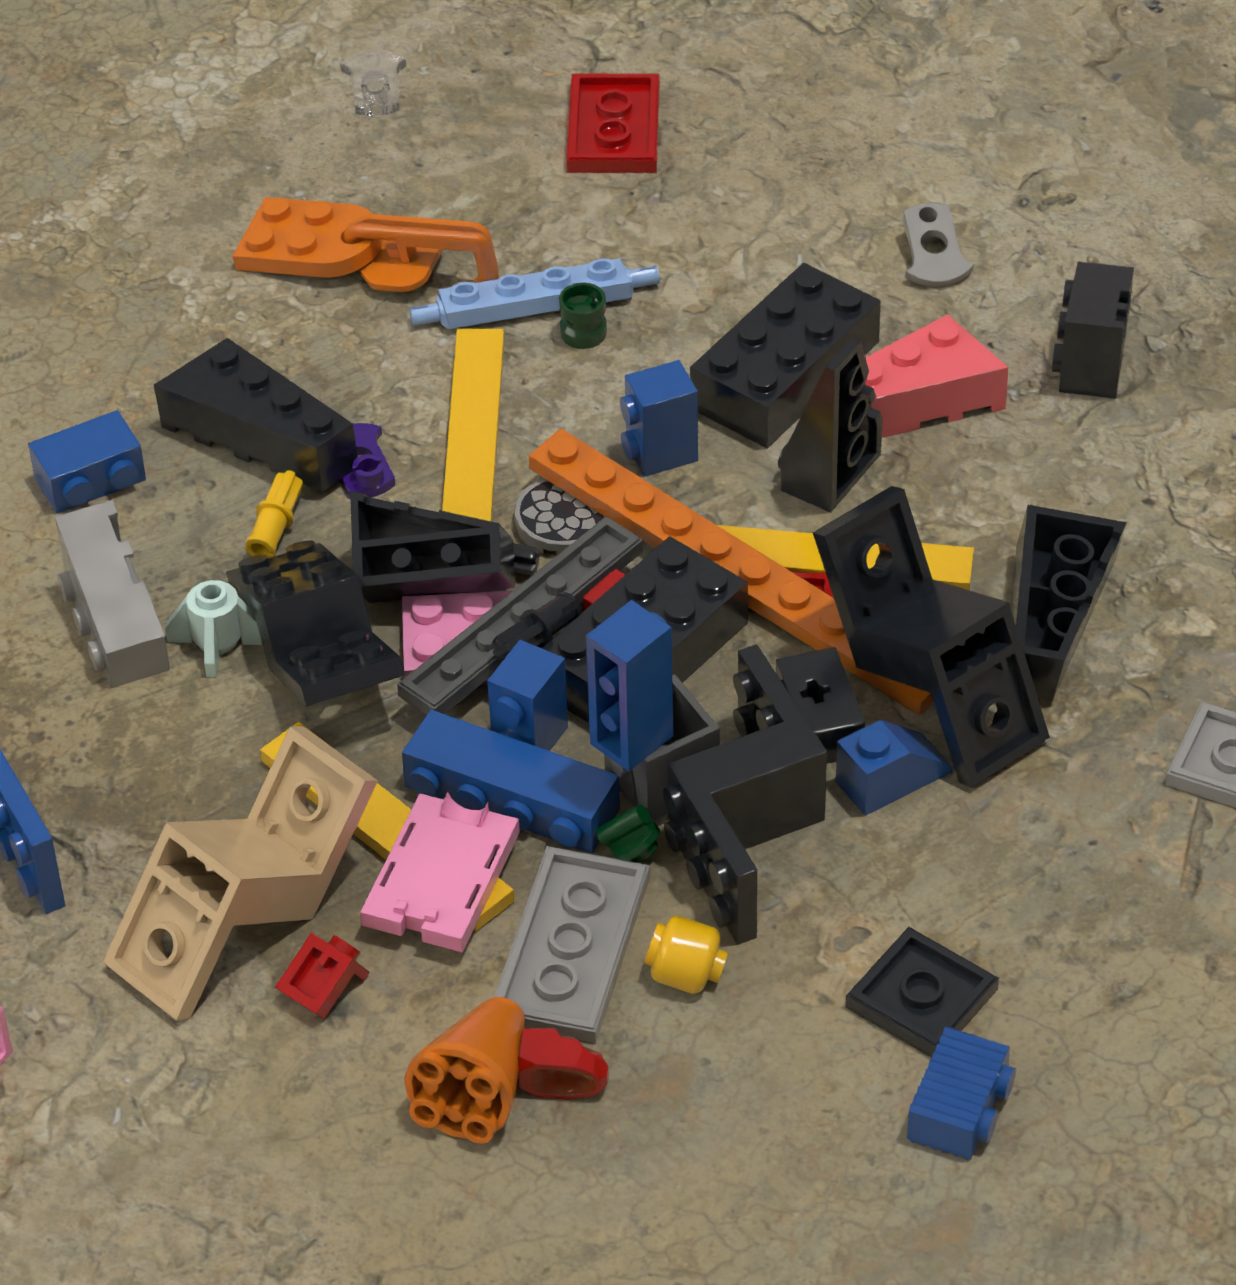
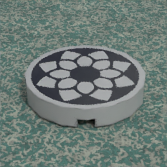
[514,478,605,556]

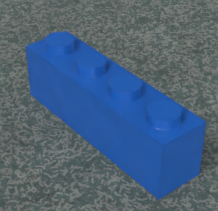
[402,710,620,854]

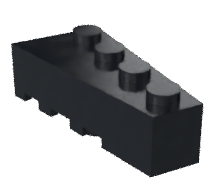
[154,338,358,491]
[1010,505,1127,701]

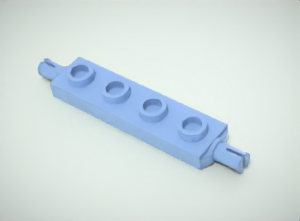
[409,258,660,329]

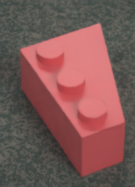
[865,314,1008,438]

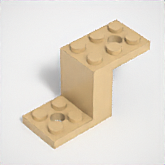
[103,726,378,1020]

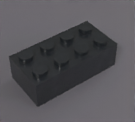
[690,262,881,449]
[542,536,748,723]

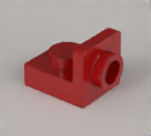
[275,933,370,1019]

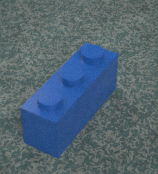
[586,600,673,771]

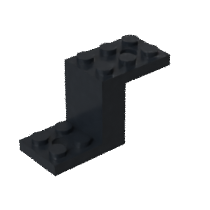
[813,486,1050,787]
[663,644,827,945]

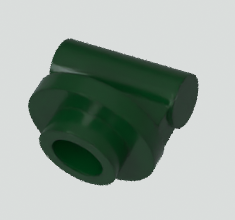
[596,804,661,863]

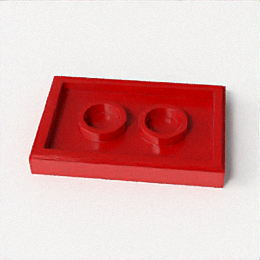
[566,73,660,173]

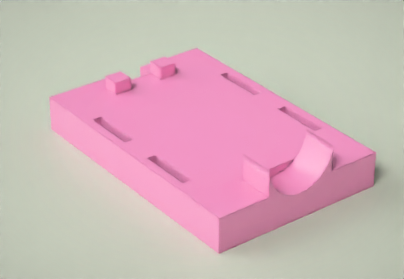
[360,792,520,952]

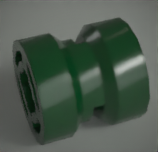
[559,282,607,349]

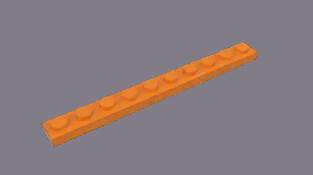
[529,428,933,716]

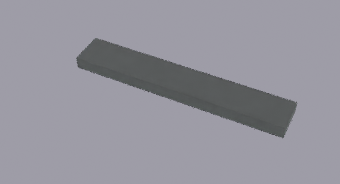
[397,516,643,716]

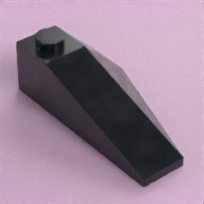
[778,337,882,513]

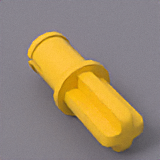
[245,470,303,558]

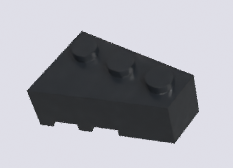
[1052,261,1134,399]
[350,491,515,603]

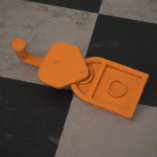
[232,197,499,292]

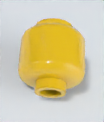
[644,915,728,994]

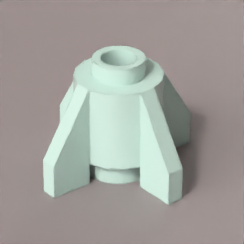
[165,580,262,678]

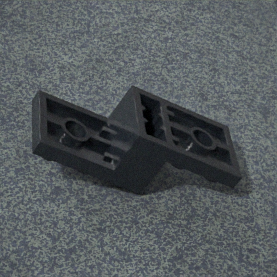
[226,540,405,707]

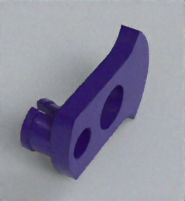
[340,423,396,498]

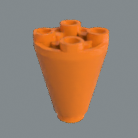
[404,997,525,1144]

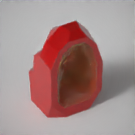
[519,1028,609,1100]

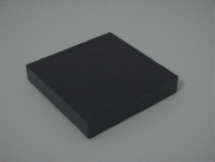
[845,926,999,1058]

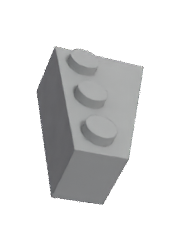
[55,499,170,688]

